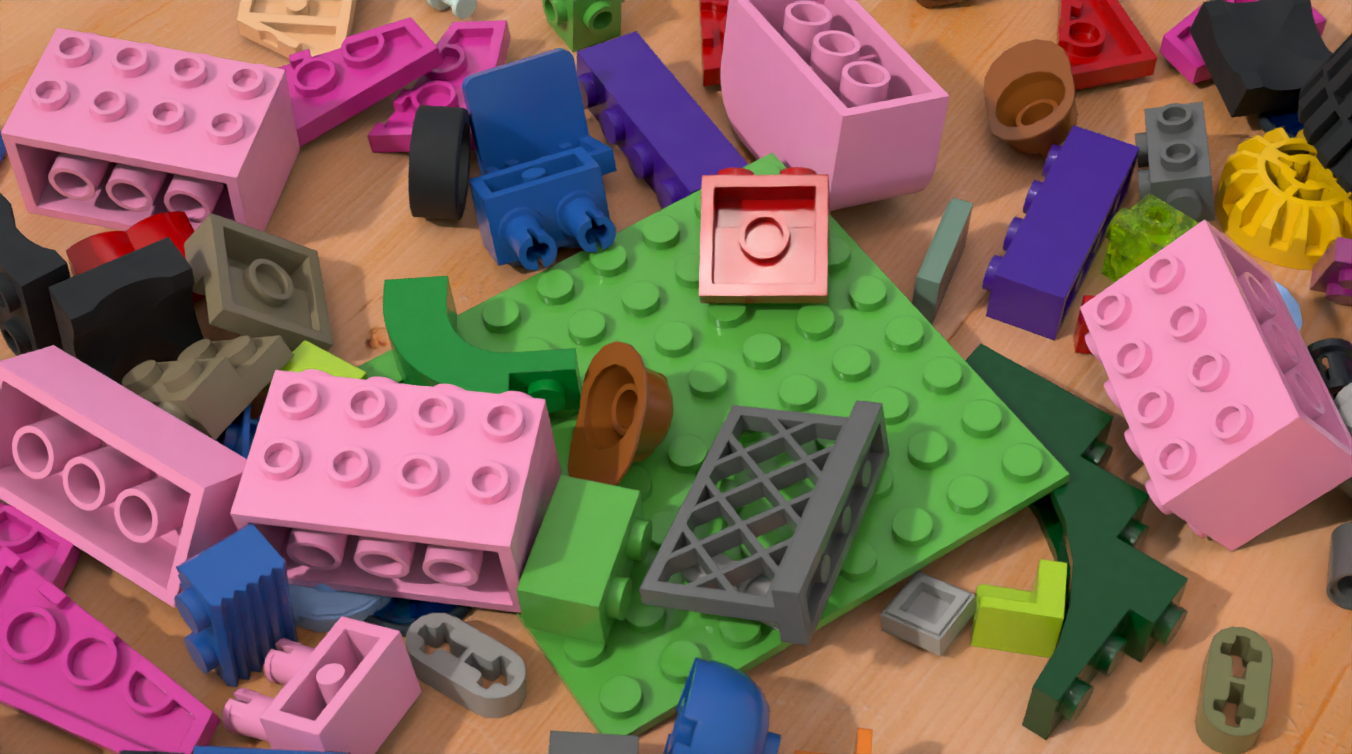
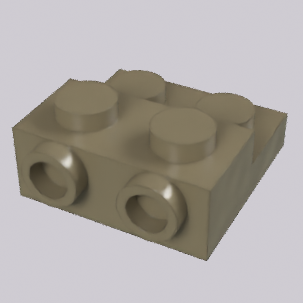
[184,213,333,351]
[122,335,294,440]

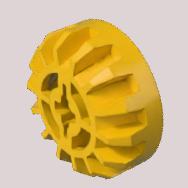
[1215,127,1352,270]

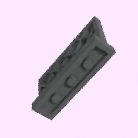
[639,400,890,646]

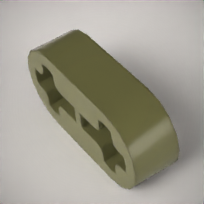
[1195,627,1273,754]

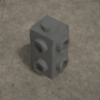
[1135,102,1216,228]

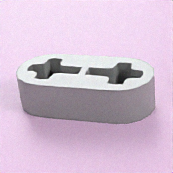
[406,613,526,718]

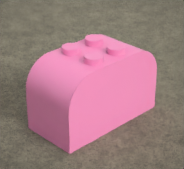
[720,0,949,211]

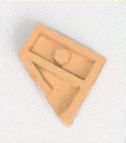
[237,0,357,58]

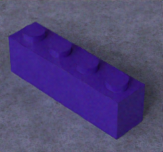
[577,31,749,209]
[982,125,1140,341]

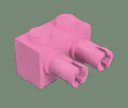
[222,616,422,754]

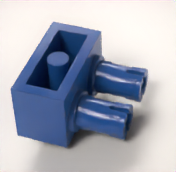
[468,146,616,270]

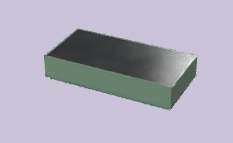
[912,197,973,325]

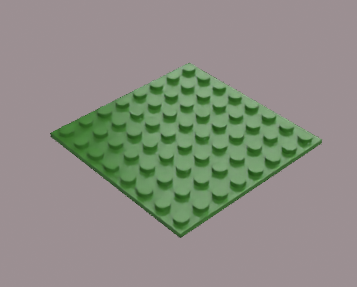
[358,153,1070,736]

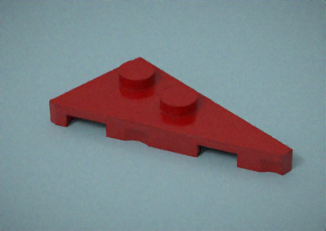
[1056,0,1158,90]

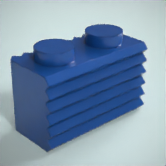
[174,523,298,687]

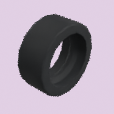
[408,105,471,220]

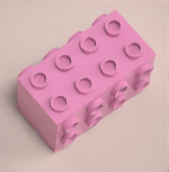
[1,28,300,232]
[1080,219,1352,551]
[230,369,561,613]

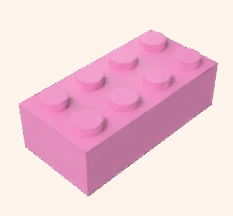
[0,345,247,608]

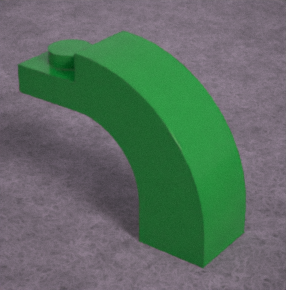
[383,276,582,414]

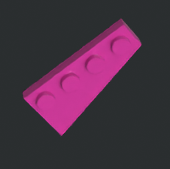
[0,545,221,754]

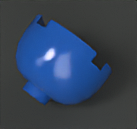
[663,657,781,754]

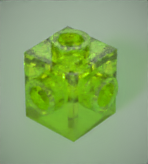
[1101,193,1199,282]

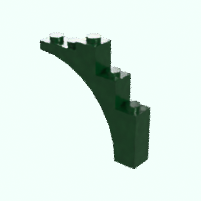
[965,344,1188,740]

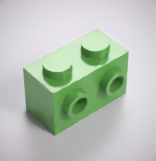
[516,475,653,645]

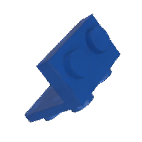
[462,48,617,176]

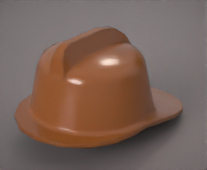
[984,39,1078,159]
[567,341,673,486]

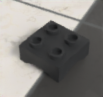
[1189,0,1333,118]
[0,193,71,356]
[48,237,204,386]

